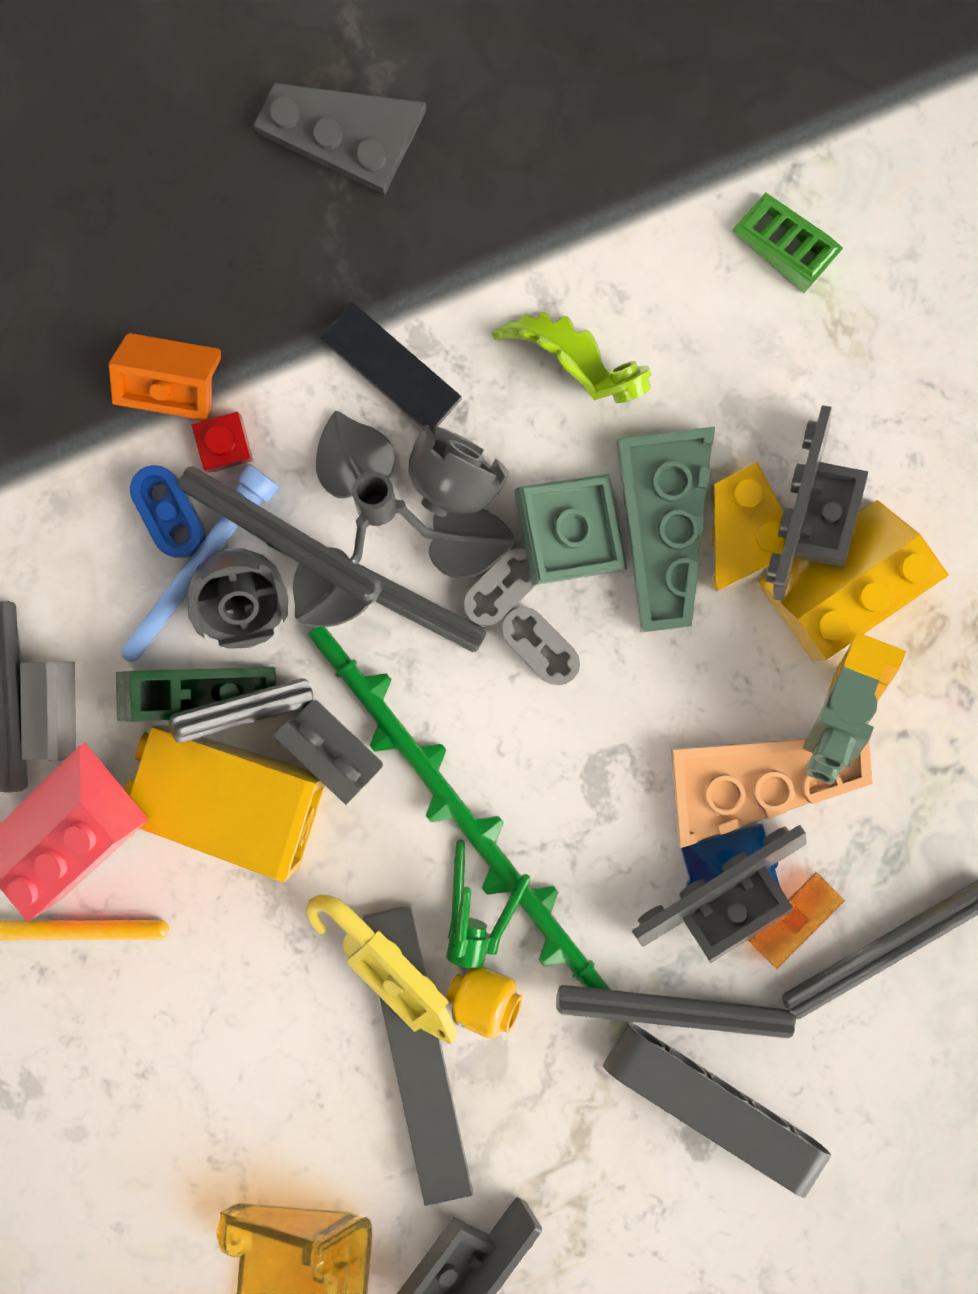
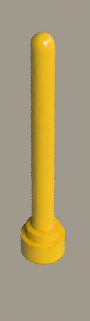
[0,920,169,941]

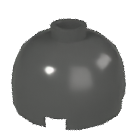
[408,425,509,517]
[187,548,288,649]

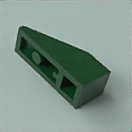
[116,667,276,722]

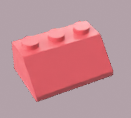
[0,743,149,922]

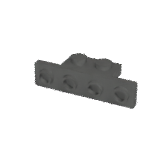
[766,405,869,601]
[632,825,807,964]
[397,1197,542,1294]

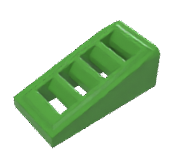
[733,192,843,293]

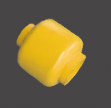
[446,966,523,1038]

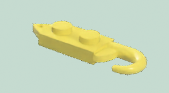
[306,895,458,1044]

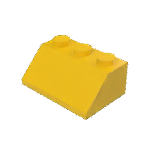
[757,500,949,661]

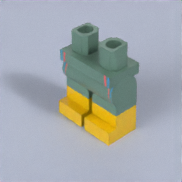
[802,632,906,785]

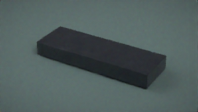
[321,302,462,433]

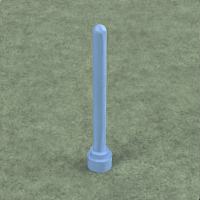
[121,464,280,662]

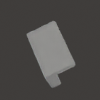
[20,661,76,761]

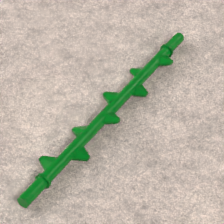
[307,627,611,990]

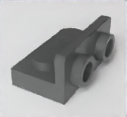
[273,700,383,805]

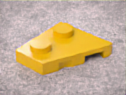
[711,462,786,591]

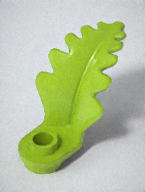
[492,312,652,403]

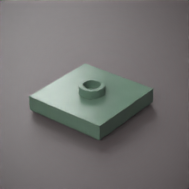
[514,474,627,586]

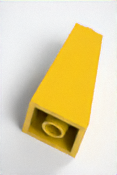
[124,725,325,883]

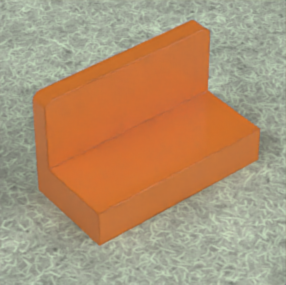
[109,333,221,420]

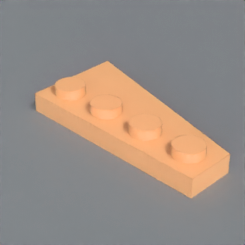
[671,739,873,848]

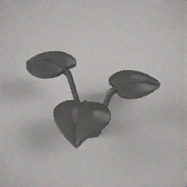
[293,411,515,627]

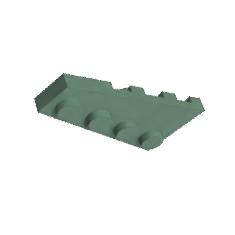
[617,426,715,633]

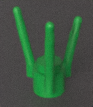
[446,839,530,968]

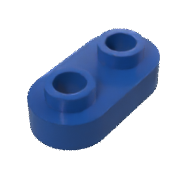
[130,465,205,559]

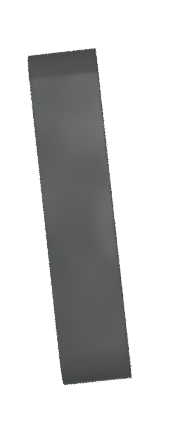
[602,1023,832,1198]

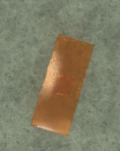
[748,872,845,969]

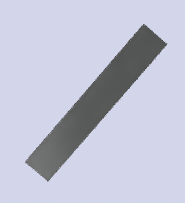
[362,905,473,1206]

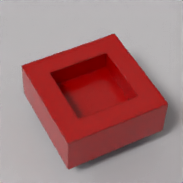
[191,411,254,473]

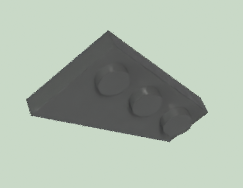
[254,83,427,195]

